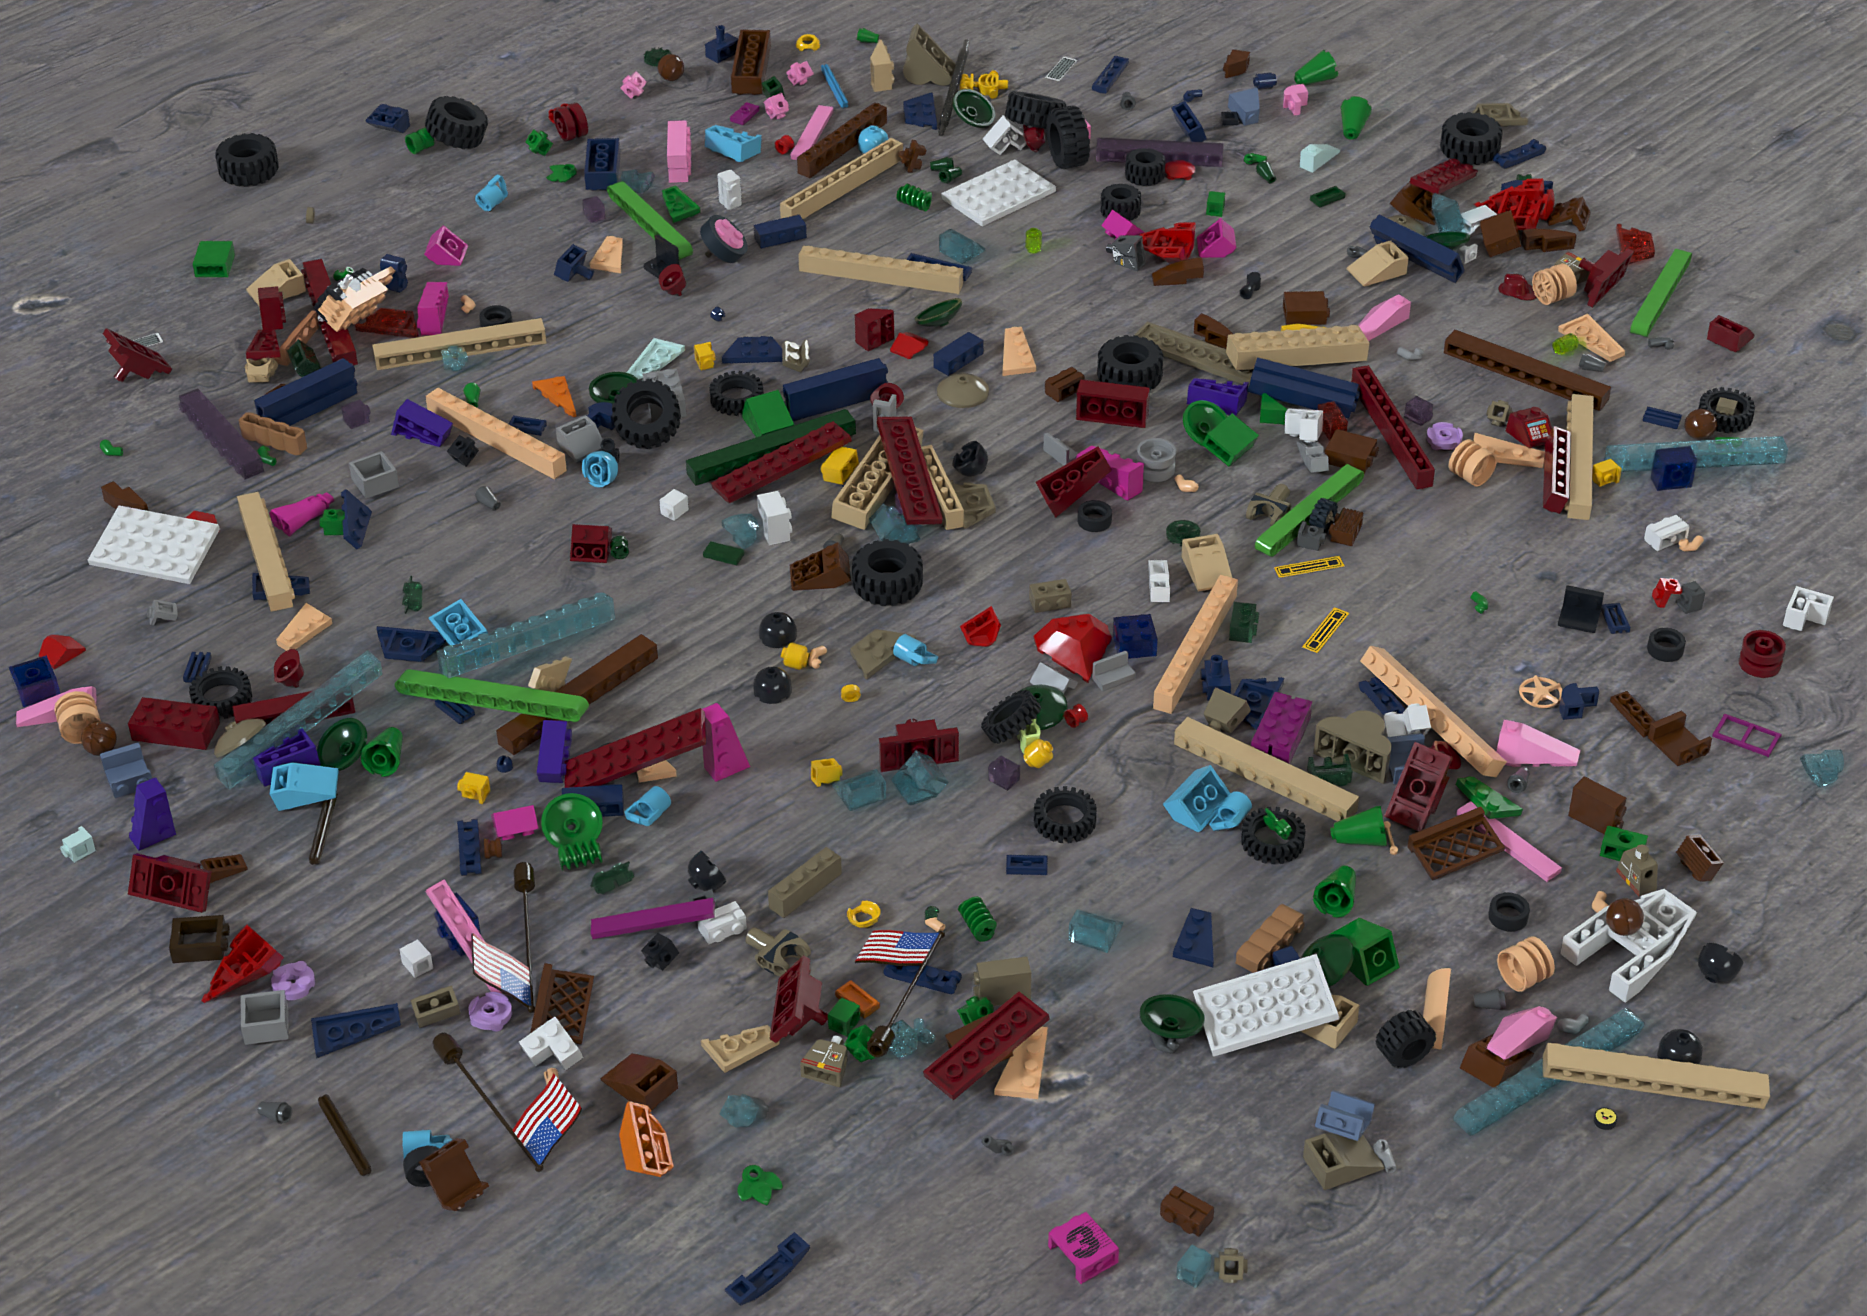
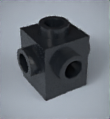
[447,435,479,467]
[641,933,680,971]

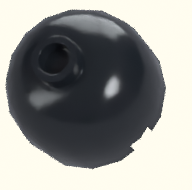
[952,441,988,477]
[759,612,797,649]
[753,667,792,704]
[688,850,727,891]
[1698,943,1744,983]
[1657,1029,1703,1065]

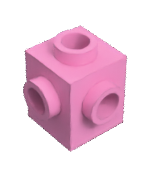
[786,61,814,86]
[620,71,647,99]
[764,93,789,120]

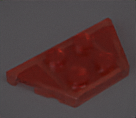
[1616,224,1655,264]
[355,308,419,338]

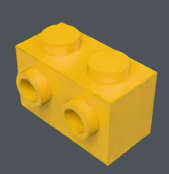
[821,447,859,485]

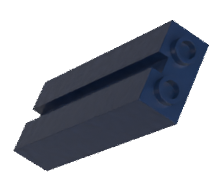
[1369,214,1465,283]
[1247,357,1360,419]
[254,358,358,426]
[783,358,888,421]

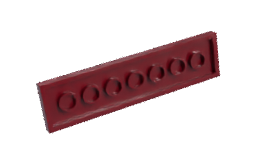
[876,417,943,525]
[711,421,852,504]
[564,708,706,788]

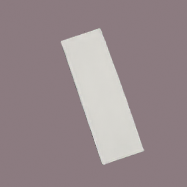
[1148,560,1170,602]

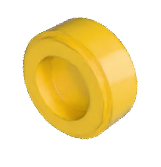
[841,684,861,702]

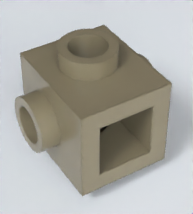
[1486,400,1513,427]
[1214,1248,1248,1283]

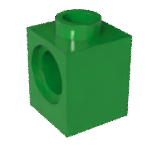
[1206,191,1225,217]
[828,997,860,1037]

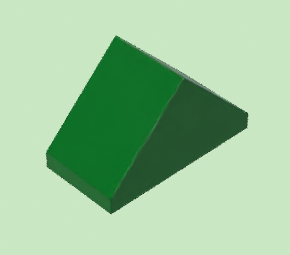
[1260,393,1287,425]

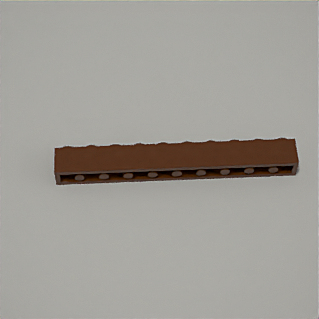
[1444,330,1611,411]
[496,634,658,755]

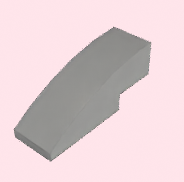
[1297,440,1329,473]

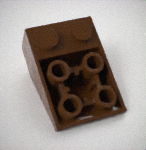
[1389,181,1450,225]
[790,542,851,591]
[1460,1034,1534,1090]
[600,1053,678,1110]

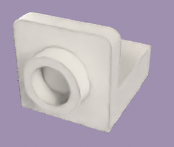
[1454,244,1478,264]

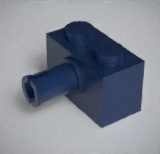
[705,25,738,63]
[554,244,594,282]
[1200,655,1231,701]

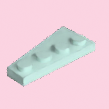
[626,338,685,381]

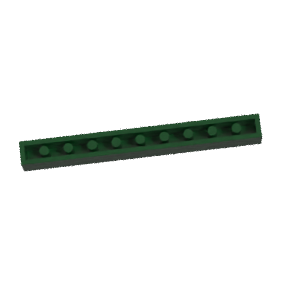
[686,409,856,486]

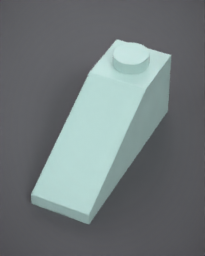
[1300,144,1340,173]

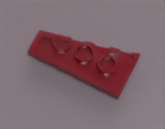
[246,329,281,361]

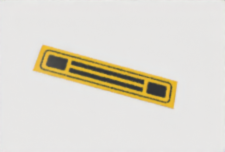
[1274,556,1345,578]
[1302,607,1349,653]

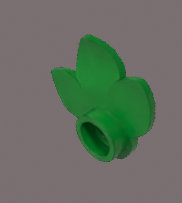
[546,164,577,182]
[1263,808,1292,840]
[737,1165,783,1206]

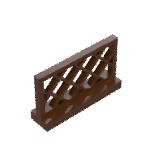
[1407,807,1505,881]
[531,963,594,1045]

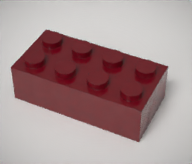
[1076,380,1150,428]
[128,697,220,750]

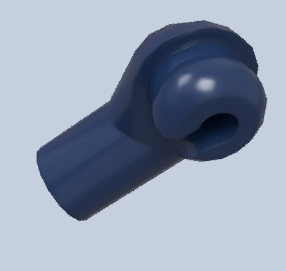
[1183,89,1202,102]

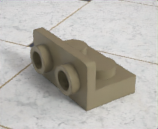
[782,339,810,372]

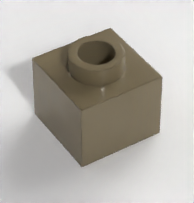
[1716,397,1738,416]

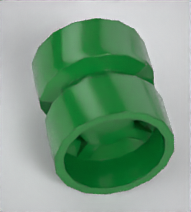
[405,127,435,154]

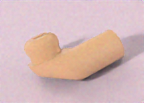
[1175,475,1199,492]
[1678,535,1704,552]
[1592,891,1608,913]

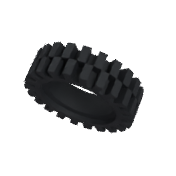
[709,371,764,416]
[1698,387,1755,433]
[189,666,252,720]
[981,689,1041,744]
[1034,786,1097,843]
[1241,807,1306,865]

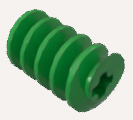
[896,183,932,212]
[558,838,603,871]
[958,896,997,942]

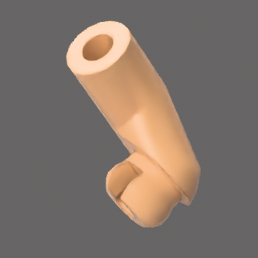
[461,295,475,314]
[808,646,827,669]

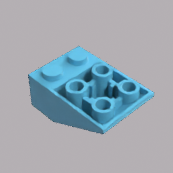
[270,763,339,811]

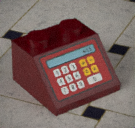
[1505,407,1552,448]

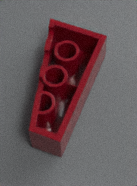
[1036,446,1112,518]

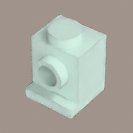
[60,826,96,863]

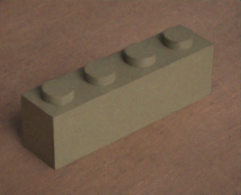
[768,847,842,918]

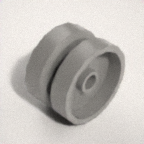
[1137,438,1176,482]

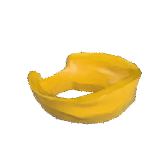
[796,34,821,51]
[847,901,881,928]

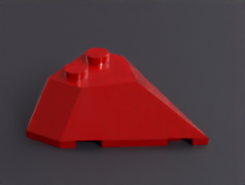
[1474,178,1544,230]
[1139,222,1196,264]
[1033,614,1112,683]
[201,925,284,1003]

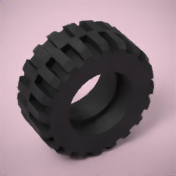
[1005,91,1067,129]
[425,96,488,149]
[1046,106,1090,169]
[1440,112,1502,165]
[215,133,279,187]
[1097,335,1164,390]
[612,378,681,449]
[852,539,923,606]

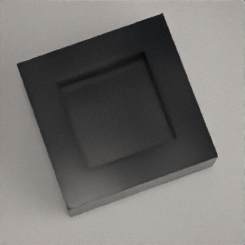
[1221,112,1238,126]

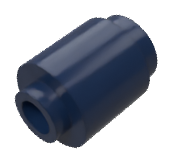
[1253,72,1277,89]

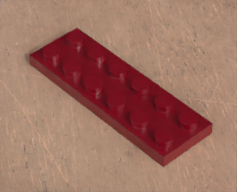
[1409,158,1478,195]
[923,991,1050,1101]

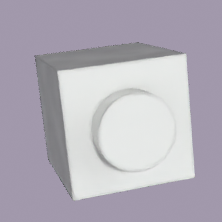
[659,489,689,521]
[400,940,433,978]

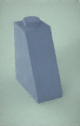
[1228,88,1260,126]

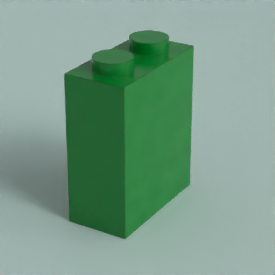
[192,241,235,277]
[1202,413,1259,467]

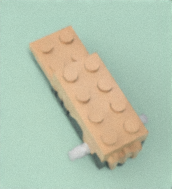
[314,266,395,332]

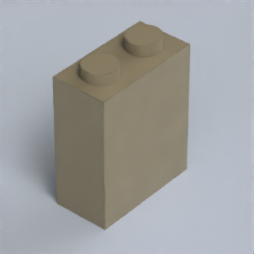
[973,957,1031,1006]

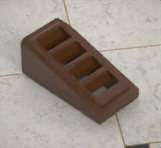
[200,854,248,883]

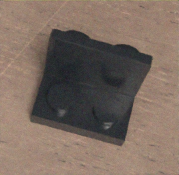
[644,235,680,279]
[1558,585,1604,633]

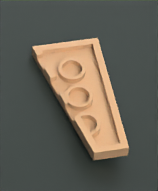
[1558,314,1625,362]
[1003,327,1036,376]
[1474,433,1545,468]
[994,1027,1048,1099]

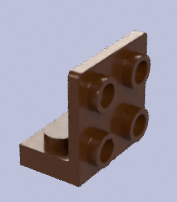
[1548,197,1591,231]

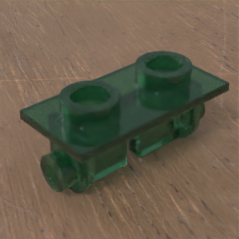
[402,576,423,614]
[590,861,635,894]

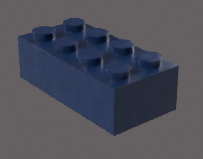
[584,138,620,191]

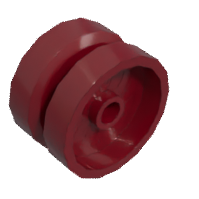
[553,102,588,142]
[1739,630,1786,678]

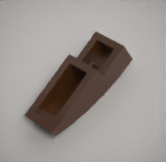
[1521,229,1576,252]
[1152,257,1204,286]
[1194,313,1233,349]
[101,481,149,511]

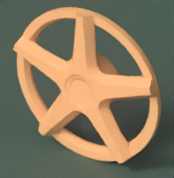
[1519,675,1562,708]

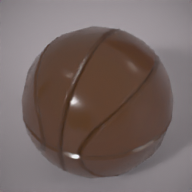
[658,54,684,81]
[1685,409,1717,440]
[81,721,117,756]
[1606,898,1644,936]

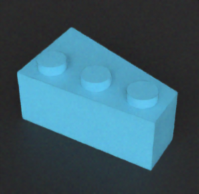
[704,125,762,162]

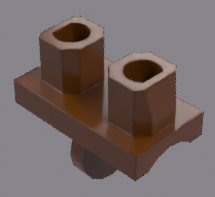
[899,140,927,173]

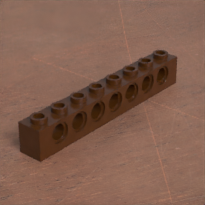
[797,102,887,178]

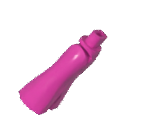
[269,492,334,537]

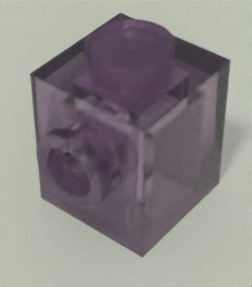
[582,196,606,223]
[1404,396,1433,426]
[341,400,371,429]
[988,756,1020,791]

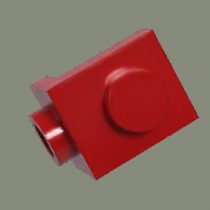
[1652,578,1683,608]

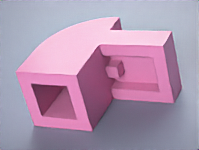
[1283,84,1308,116]

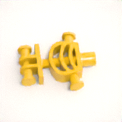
[959,70,1008,99]

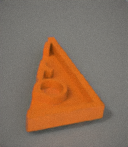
[532,376,576,417]

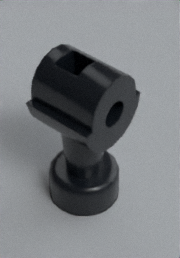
[1239,272,1261,299]
[600,438,620,463]

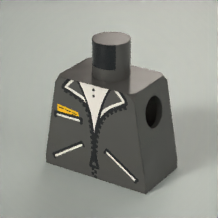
[1106,235,1146,271]

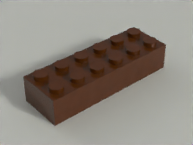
[731,30,771,95]

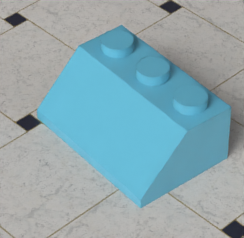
[429,599,493,655]
[1163,765,1230,832]

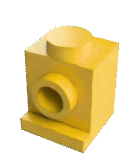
[694,342,716,370]
[1592,459,1622,487]
[811,758,842,787]
[457,772,490,804]

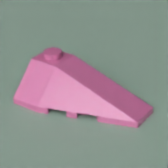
[1358,294,1411,341]
[16,686,96,727]
[1496,720,1580,767]
[1487,1006,1557,1060]

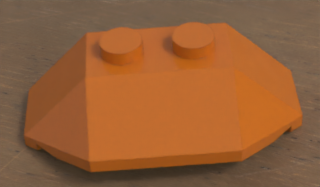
[619,1101,674,1177]

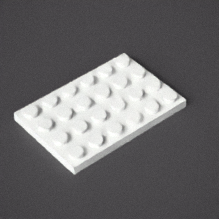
[941,159,1056,227]
[88,506,220,584]
[1193,954,1339,1057]

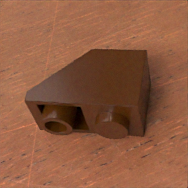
[1223,49,1250,78]

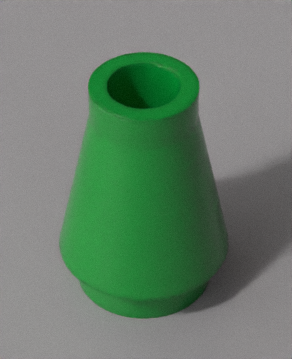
[857,28,879,43]
[463,383,481,408]

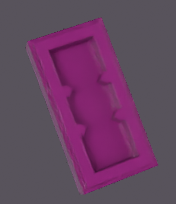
[730,102,760,125]

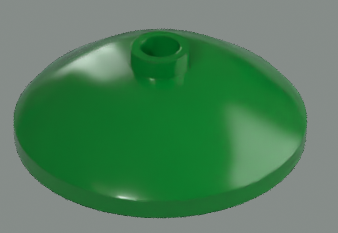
[1183,400,1228,447]
[541,793,603,850]

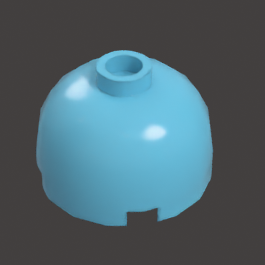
[858,126,888,154]
[582,451,618,487]

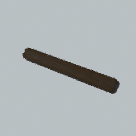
[309,791,338,865]
[318,1094,372,1176]

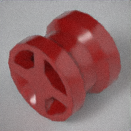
[775,135,794,154]
[1064,704,1088,728]

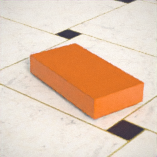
[835,980,880,1019]

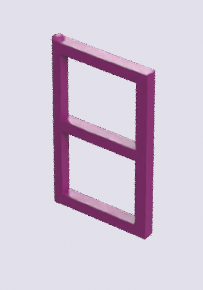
[1712,714,1782,757]

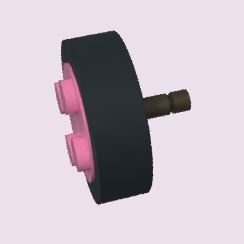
[700,215,748,263]

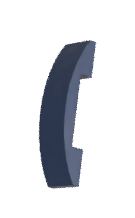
[724,1232,810,1305]

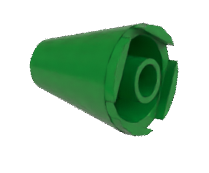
[1294,50,1338,86]
[1341,96,1372,140]
[361,727,403,777]
[1330,806,1387,846]
[1313,866,1356,918]

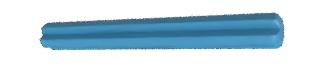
[821,64,849,108]

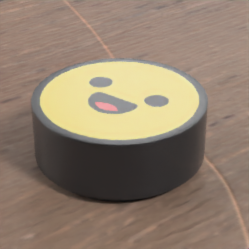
[1594,1108,1617,1130]

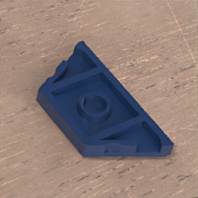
[903,92,937,130]
[722,336,782,364]
[376,626,447,662]
[1234,677,1284,730]

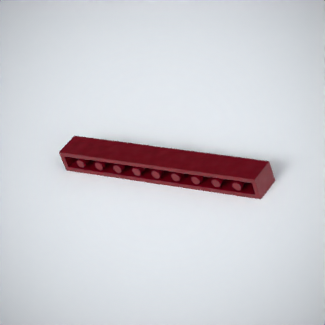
[301,259,358,366]
[1351,365,1435,490]

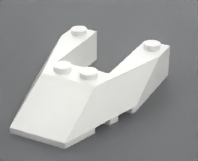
[1560,889,1697,1002]

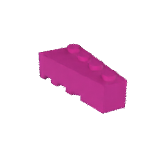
[417,282,449,335]
[1076,445,1144,501]
[702,703,750,782]

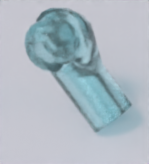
[913,1018,936,1044]

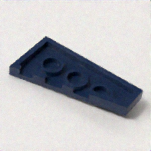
[311,1003,401,1058]

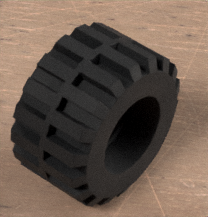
[1125,148,1165,186]
[1100,183,1141,221]
[1375,1010,1436,1069]

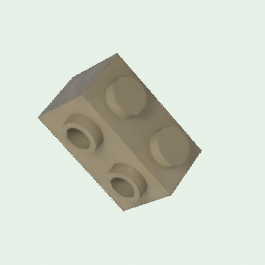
[1029,579,1072,613]
[410,985,461,1028]

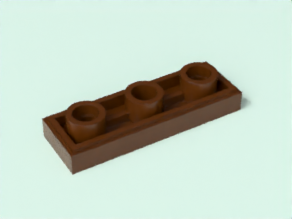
[1610,691,1655,738]

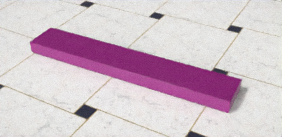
[591,898,715,939]

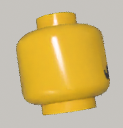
[781,643,810,670]
[1023,739,1053,768]

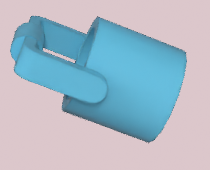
[475,175,508,211]
[893,634,938,666]
[624,786,671,826]
[1209,791,1252,831]
[403,1130,452,1159]

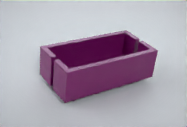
[1251,692,1313,764]

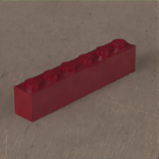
[1543,426,1571,514]
[233,684,355,732]

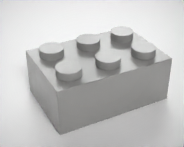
[642,369,686,421]

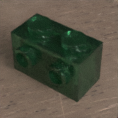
[287,339,321,377]
[1229,602,1260,643]

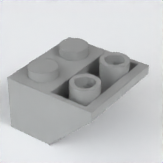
[556,415,603,462]

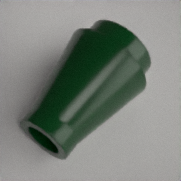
[930,157,954,171]
[1256,161,1276,184]
[939,167,962,184]

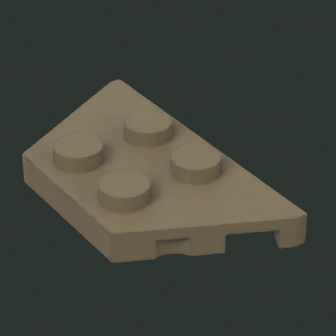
[1472,103,1528,126]
[949,480,995,529]
[850,629,916,679]

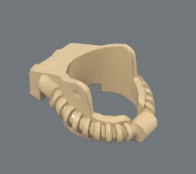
[245,358,278,382]

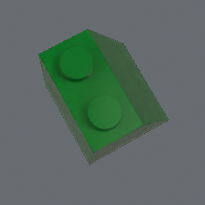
[742,390,794,437]
[1329,918,1400,986]

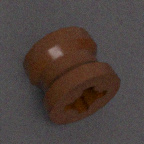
[484,838,502,859]

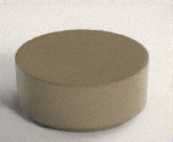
[306,207,315,224]

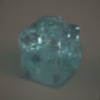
[441,346,468,371]
[889,1019,919,1058]
[719,1094,759,1128]

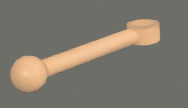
[1384,821,1398,855]

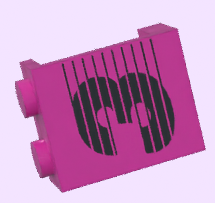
[1048,1212,1119,1284]

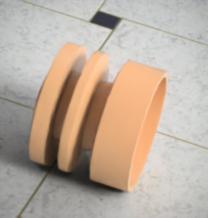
[1532,263,1577,305]
[1449,439,1497,487]
[54,691,101,744]
[1497,936,1555,992]

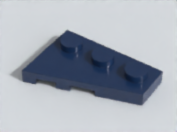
[341,489,372,549]
[252,573,310,600]
[1173,908,1214,967]

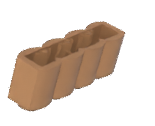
[239,412,307,455]
[1236,904,1305,973]

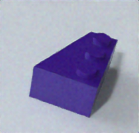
[1186,378,1249,416]
[391,399,453,447]
[537,720,572,783]
[253,728,320,787]
[129,777,176,851]

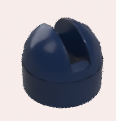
[710,306,725,322]
[496,755,513,773]

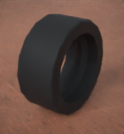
[479,305,513,327]
[1077,500,1112,532]
[1647,628,1686,662]
[1488,892,1530,932]
[403,1146,440,1187]

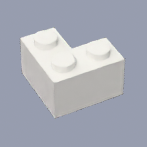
[983,115,1027,155]
[1285,408,1323,443]
[757,491,792,545]
[1783,586,1834,631]
[1382,703,1431,737]
[519,1017,583,1070]

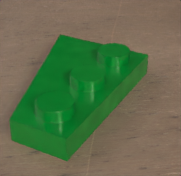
[662,185,701,223]
[1455,776,1523,819]

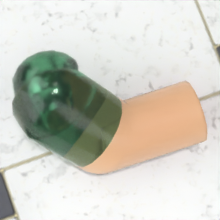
[925,906,945,932]

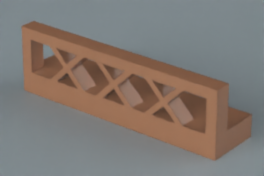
[273,310,319,366]

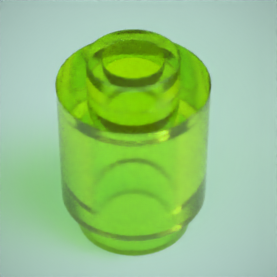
[1025,228,1042,253]
[1552,333,1579,355]

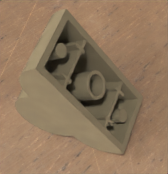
[903,23,958,86]
[1313,711,1391,784]

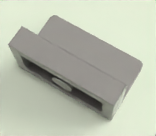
[873,394,897,432]
[1043,433,1078,465]
[1092,651,1136,691]
[1030,662,1078,694]

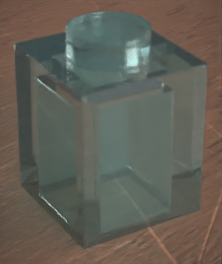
[1176,1245,1212,1288]

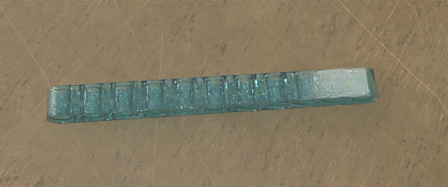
[1453,1008,1644,1136]

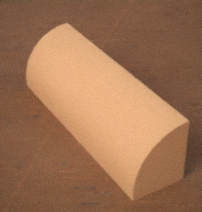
[1423,968,1451,1050]

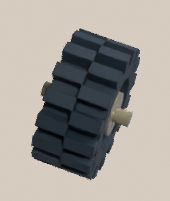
[1309,498,1338,533]

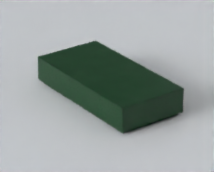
[1310,186,1345,208]
[703,541,744,566]

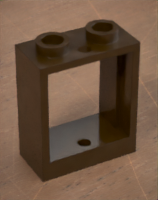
[169,915,230,963]

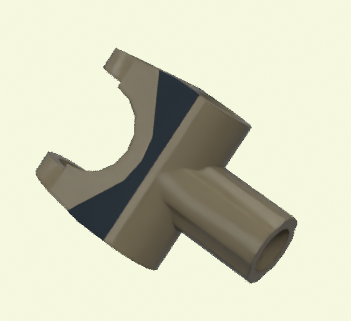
[1246,484,1291,526]
[745,927,811,977]

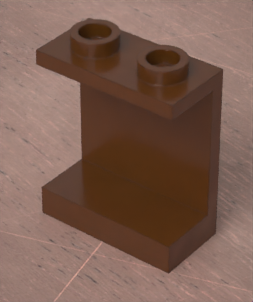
[1648,710,1712,766]
[419,1138,489,1211]

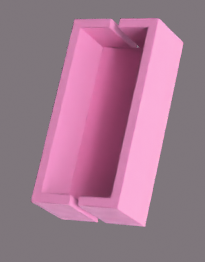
[667,120,692,183]

